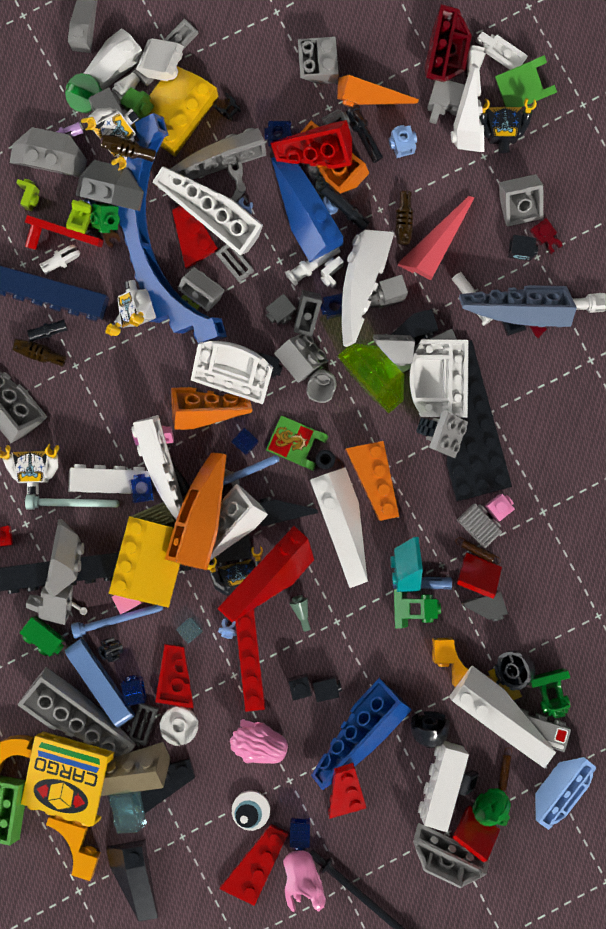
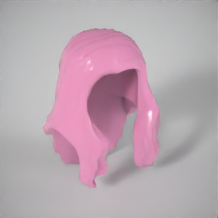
[230,719,288,764]
[283,850,326,912]

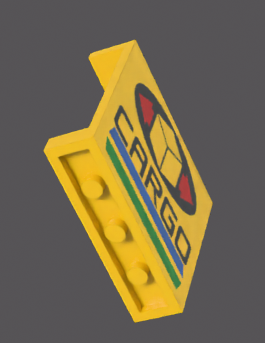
[21,731,115,827]

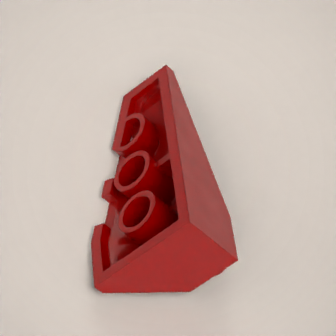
[270,120,352,169]

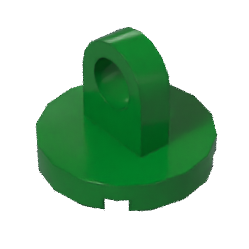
[65,73,102,113]
[472,788,511,826]

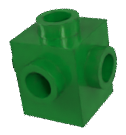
[90,203,120,233]

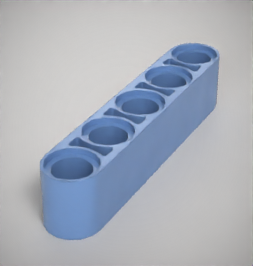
[65,638,135,728]

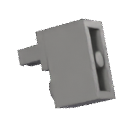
[427,80,465,124]
[368,275,408,309]
[26,585,73,625]

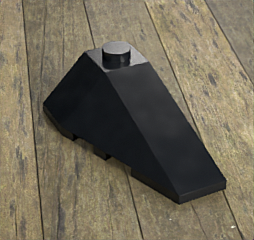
[106,839,158,922]

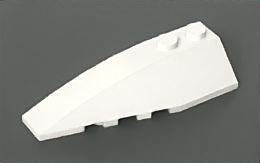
[153,166,263,255]
[342,230,394,347]
[132,415,183,519]
[310,467,368,588]
[449,666,556,768]

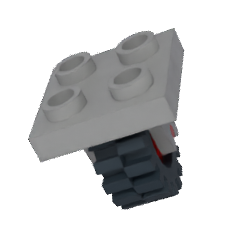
[416,411,468,458]

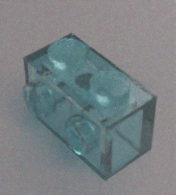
[109,791,147,834]

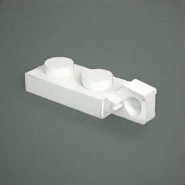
[476,31,528,70]

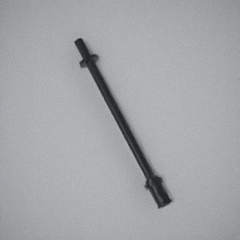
[309,849,405,929]

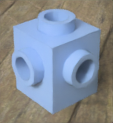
[388,125,417,158]

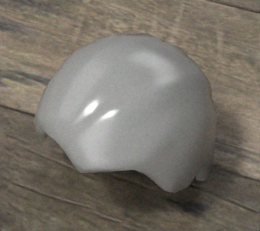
[307,370,337,403]

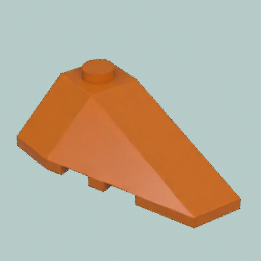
[337,75,419,107]
[300,121,369,194]
[171,387,252,430]

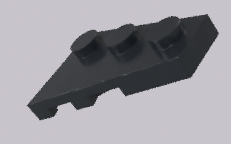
[138,758,196,814]

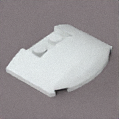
[410,339,468,417]
[191,341,273,404]

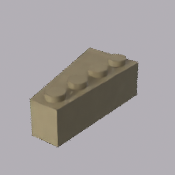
[101,742,171,796]

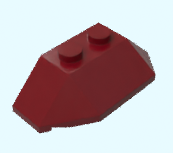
[425,4,472,82]

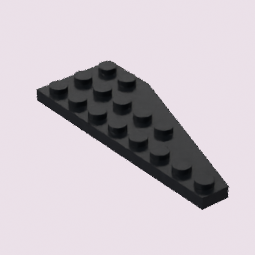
[446,340,512,502]

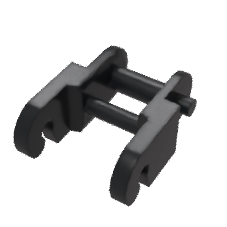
[213,92,241,121]

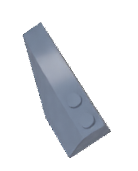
[459,285,577,327]

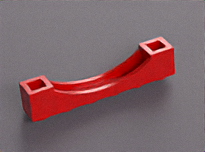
[235,608,266,712]

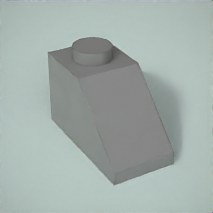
[373,334,415,366]

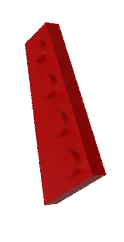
[219,824,288,906]

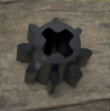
[99,637,123,663]

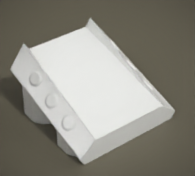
[136,38,184,81]

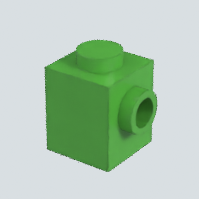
[120,87,154,119]

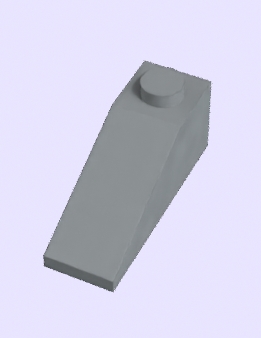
[68,0,97,53]

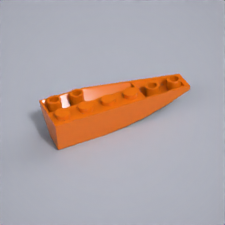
[165,453,226,570]

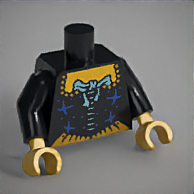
[478,98,537,154]
[207,546,263,597]

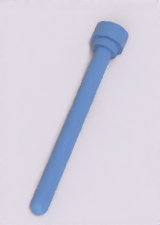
[223,455,279,486]
[71,605,163,639]

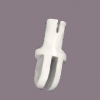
[39,245,80,275]
[572,293,606,313]

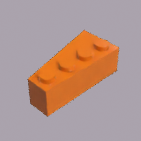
[345,441,399,521]

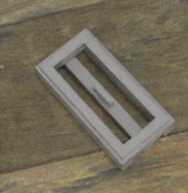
[216,244,254,283]

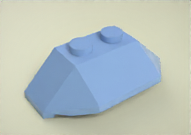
[535,757,596,830]

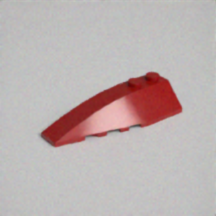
[217,526,314,622]

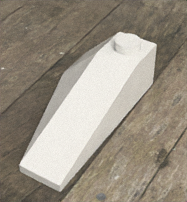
[84,28,143,91]
[451,63,484,152]

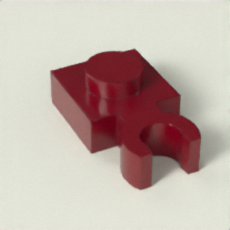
[530,218,563,254]

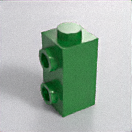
[19,616,66,657]

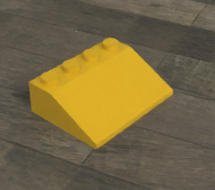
[131,66,218,157]
[108,516,180,608]

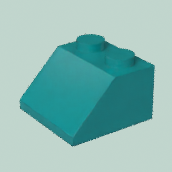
[390,537,423,592]

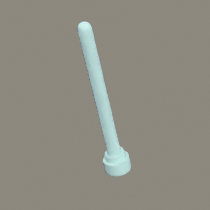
[25,494,119,510]

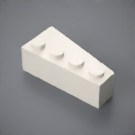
[68,464,149,494]

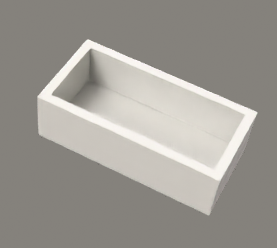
[418,741,469,832]

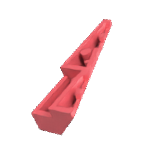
[398,196,474,280]

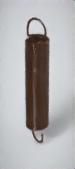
[456,537,501,564]
[498,747,512,794]

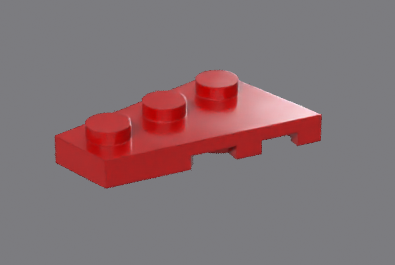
[172,206,218,269]
[155,644,194,708]
[328,763,366,819]

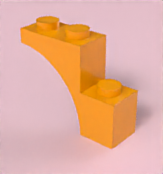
[432,638,494,687]
[46,815,101,881]

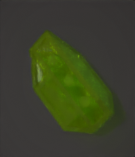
[337,343,404,414]

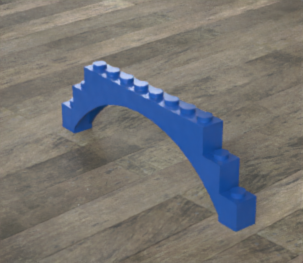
[115,113,227,344]

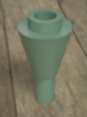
[289,595,311,631]

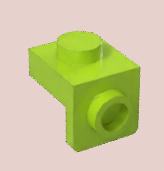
[16,179,40,212]
[66,200,92,234]

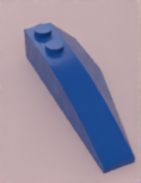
[271,157,343,263]
[311,678,412,790]

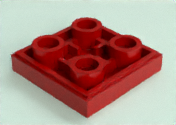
[457,552,502,599]
[452,806,500,862]

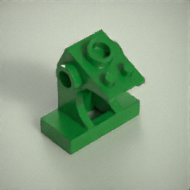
[394,589,441,628]
[529,668,570,719]

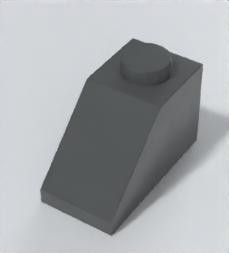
[294,289,322,336]
[461,590,508,622]

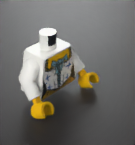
[81,107,139,171]
[105,280,156,336]
[0,444,59,494]

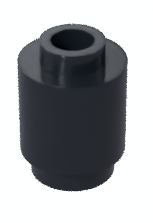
[316,450,335,470]

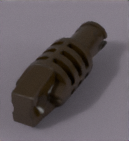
[100,135,156,162]
[396,191,413,245]
[12,339,67,367]

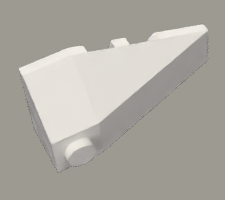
[210,484,268,560]

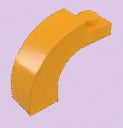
[0,735,34,773]

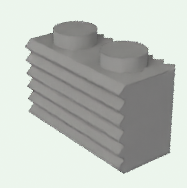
[178,267,225,311]
[457,504,502,548]

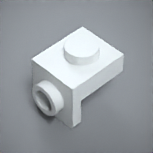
[321,256,344,289]

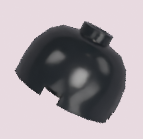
[494,650,535,690]
[411,711,450,748]

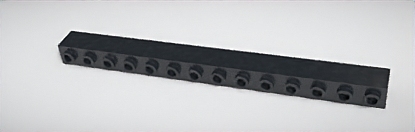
[0,535,253,595]

